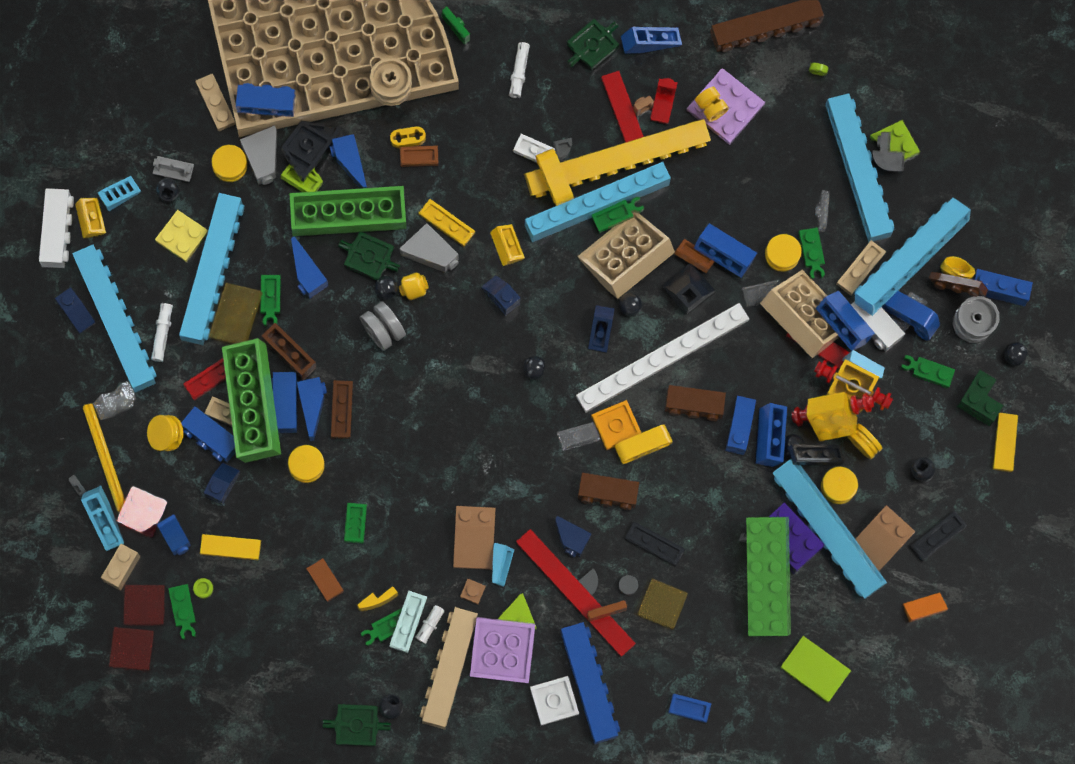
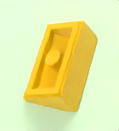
[75,198,106,238]
[491,224,525,266]

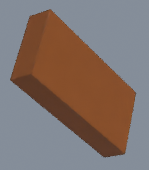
[400,146,438,167]
[674,239,715,273]
[306,558,344,602]
[587,600,627,622]

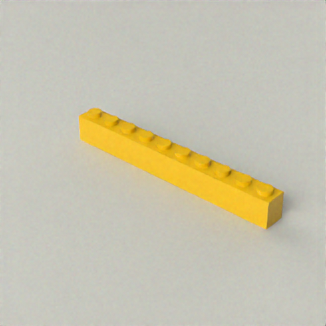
[524,119,711,198]

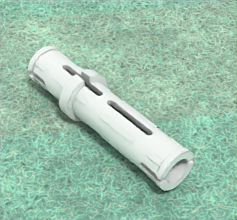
[509,42,530,98]
[151,303,173,362]

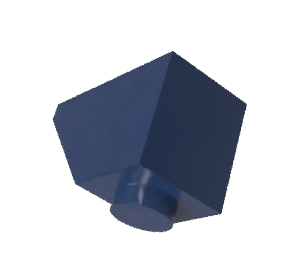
[481,275,521,316]
[55,287,95,334]
[588,305,615,352]
[204,463,240,506]
[555,516,591,558]

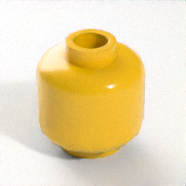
[399,273,429,300]

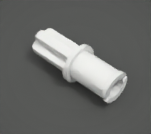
[415,605,444,644]

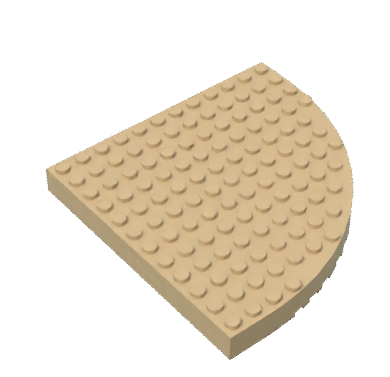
[208,0,459,137]

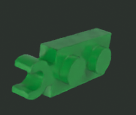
[591,197,644,233]
[798,228,825,280]
[261,275,281,327]
[901,355,955,388]
[168,584,196,640]
[361,608,402,646]

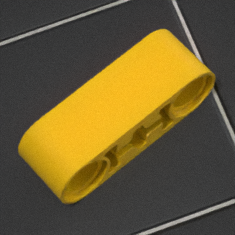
[535,148,574,206]
[614,424,673,464]

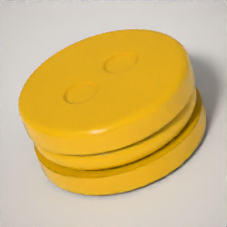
[212,145,248,182]
[765,234,801,272]
[147,415,183,451]
[847,423,882,459]
[288,445,324,483]
[821,467,858,504]

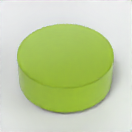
[809,63,828,76]
[193,578,213,599]

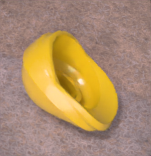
[940,256,975,279]

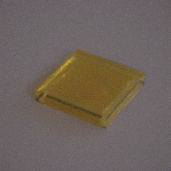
[637,579,688,630]

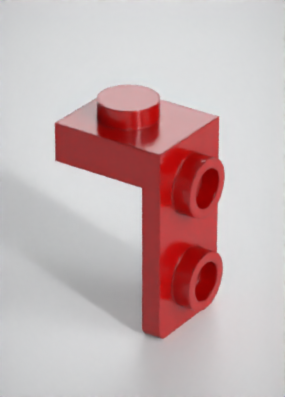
[650,78,678,124]

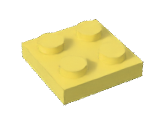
[155,210,208,262]

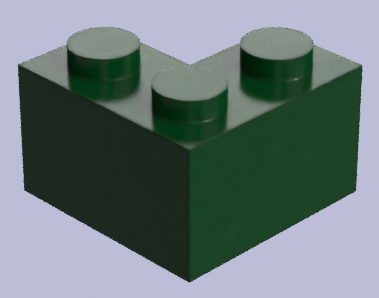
[957,370,1004,426]

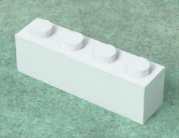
[39,189,74,268]

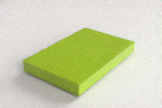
[780,636,851,702]

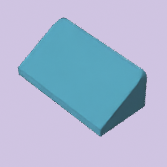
[842,350,885,379]

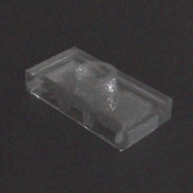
[815,190,830,232]
[742,280,780,307]

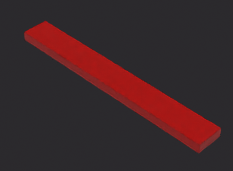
[516,529,636,657]

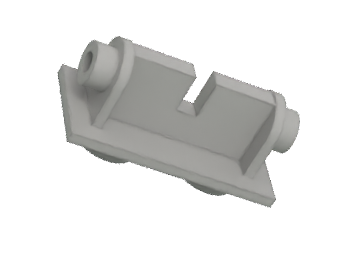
[153,156,194,182]

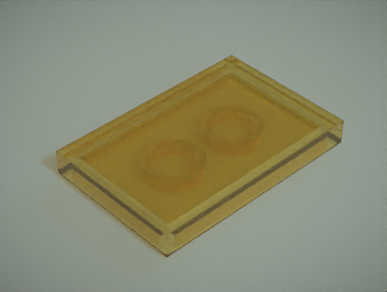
[209,283,262,344]

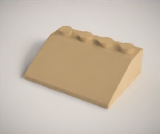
[578,212,675,299]
[760,270,839,358]

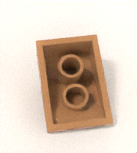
[855,505,916,571]
[453,506,495,570]

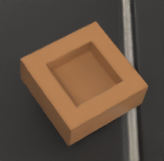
[633,96,654,117]
[460,579,486,605]

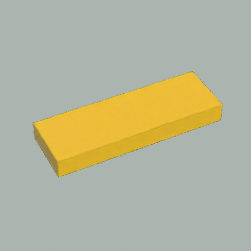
[419,199,475,247]
[993,413,1018,472]
[200,534,261,560]

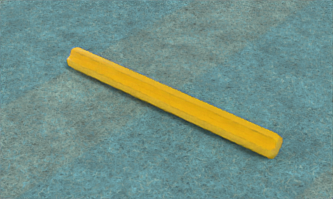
[83,404,127,512]

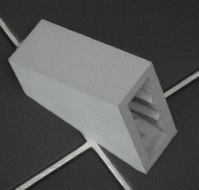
[240,126,277,185]
[400,223,459,272]

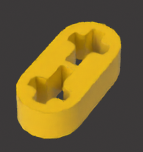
[390,127,426,148]

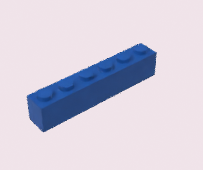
[560,622,620,745]

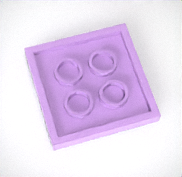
[686,68,765,145]
[470,617,535,683]

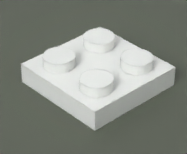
[530,676,579,726]

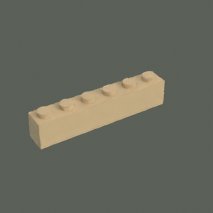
[420,607,478,729]

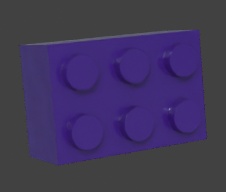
[769,503,824,575]

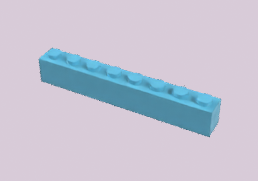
[826,94,894,242]
[525,162,671,242]
[179,193,245,345]
[855,198,971,316]
[72,244,157,393]
[773,459,887,599]

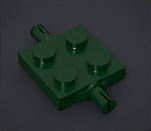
[567,19,619,70]
[338,231,400,281]
[323,704,391,746]

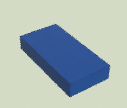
[668,694,711,723]

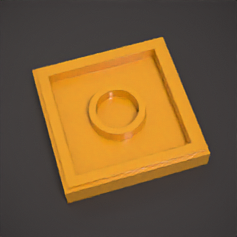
[591,400,641,450]

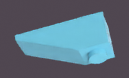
[81,486,124,551]

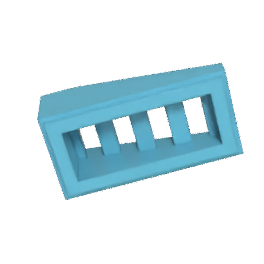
[98,176,141,211]
[492,543,514,587]

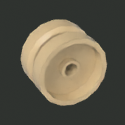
[370,58,412,106]

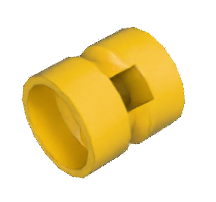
[695,86,729,122]

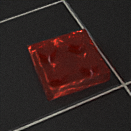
[115,486,167,538]
[124,585,165,625]
[109,627,154,671]

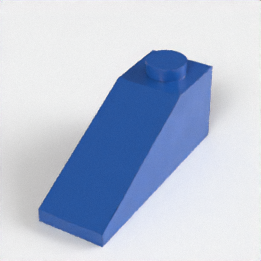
[621,27,682,53]
[330,134,367,189]
[291,237,328,299]
[297,377,327,441]
[725,396,756,455]
[157,515,191,555]

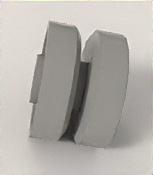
[953,296,999,343]
[360,301,406,351]

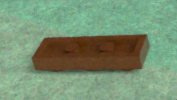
[929,271,988,297]
[331,380,353,439]

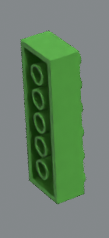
[290,186,406,236]
[222,338,281,463]
[746,517,791,636]

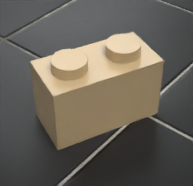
[101,544,140,591]

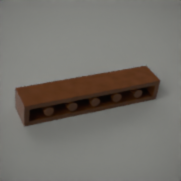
[710,0,824,52]

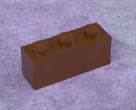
[261,323,317,381]
[665,385,726,421]
[578,473,639,510]

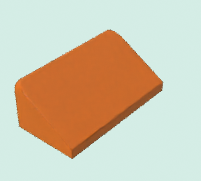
[903,593,948,623]

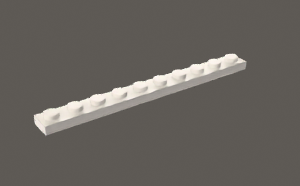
[576,303,749,413]

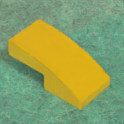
[357,586,398,611]

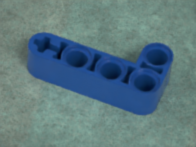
[882,291,940,341]

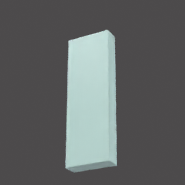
[389,591,427,653]

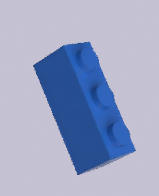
[236,83,296,117]
[694,223,757,278]
[972,269,1033,306]
[816,291,875,351]
[271,372,297,433]
[756,403,787,467]
[181,407,236,463]

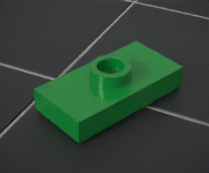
[442,7,470,44]
[344,503,367,544]

